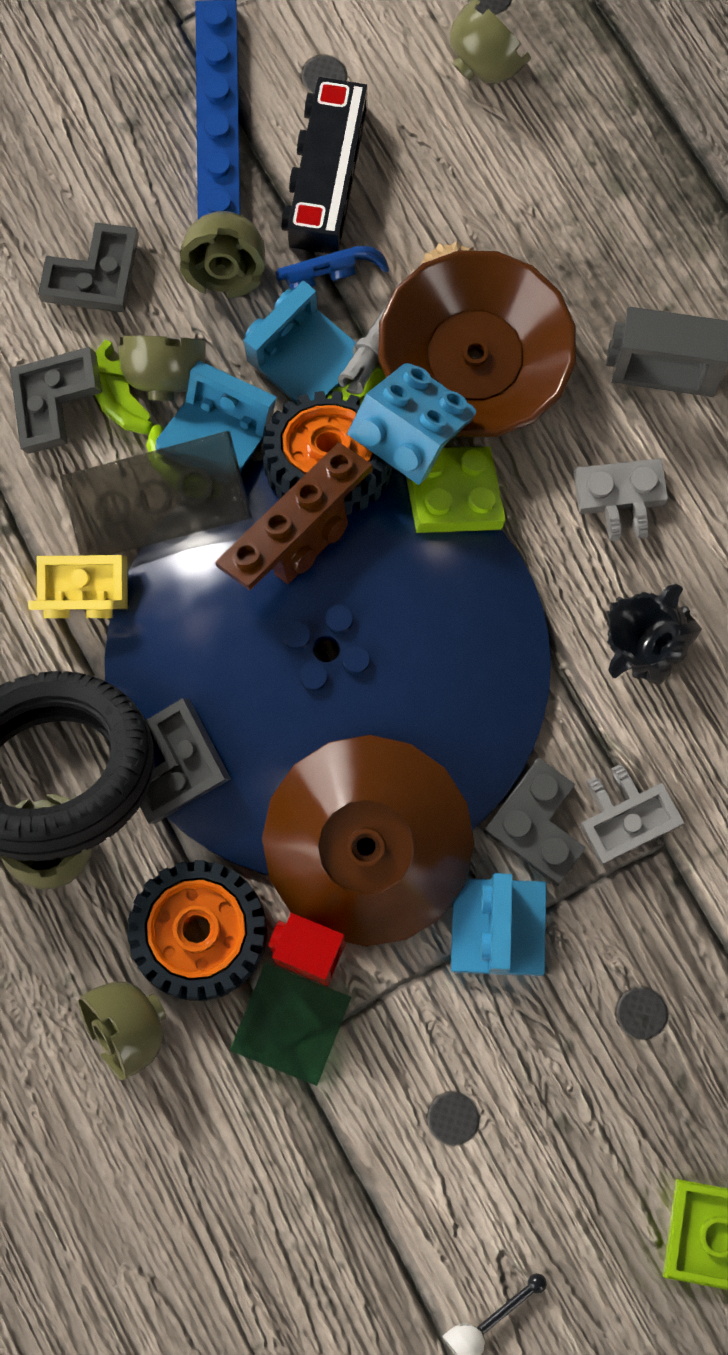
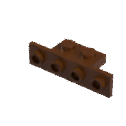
[215,442,373,591]

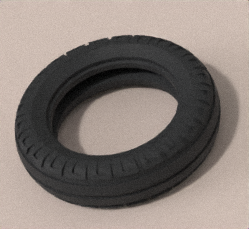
[0,671,155,861]

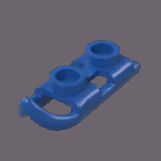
[275,246,389,290]

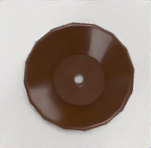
[378,250,576,437]
[262,735,475,947]

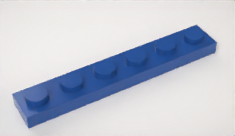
[195,0,241,219]

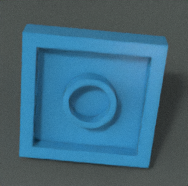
[450,873,546,976]

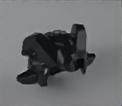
[606,584,702,685]

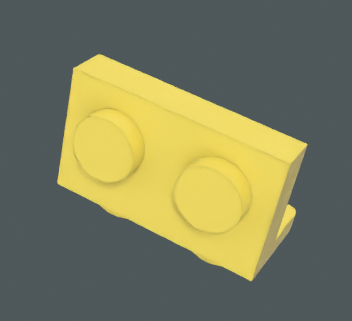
[28,555,128,618]

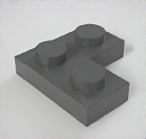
[38,222,139,313]
[10,347,102,454]
[140,698,231,824]
[484,757,586,886]

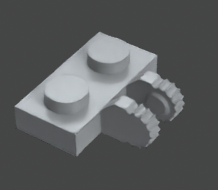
[573,458,668,541]
[579,764,684,866]

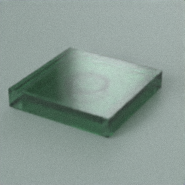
[230,963,352,1086]

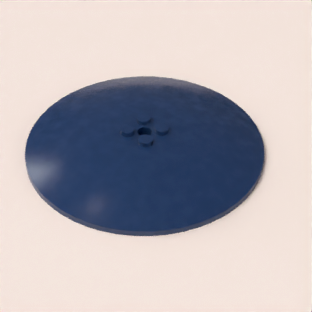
[104,460,551,876]

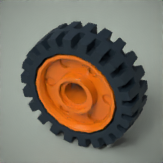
[263,391,393,515]
[127,860,267,1001]

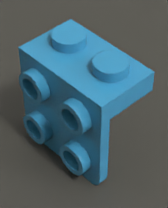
[244,280,356,404]
[155,360,277,485]
[347,363,476,485]

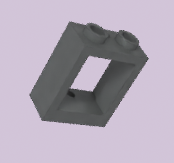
[606,306,728,397]

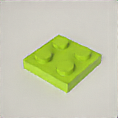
[406,446,506,533]

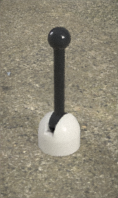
[442,1273,547,1355]

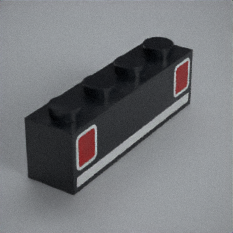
[281,77,368,254]

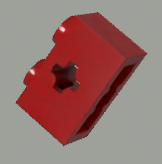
[268,913,346,987]

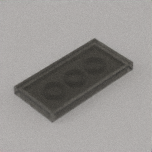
[60,431,252,556]

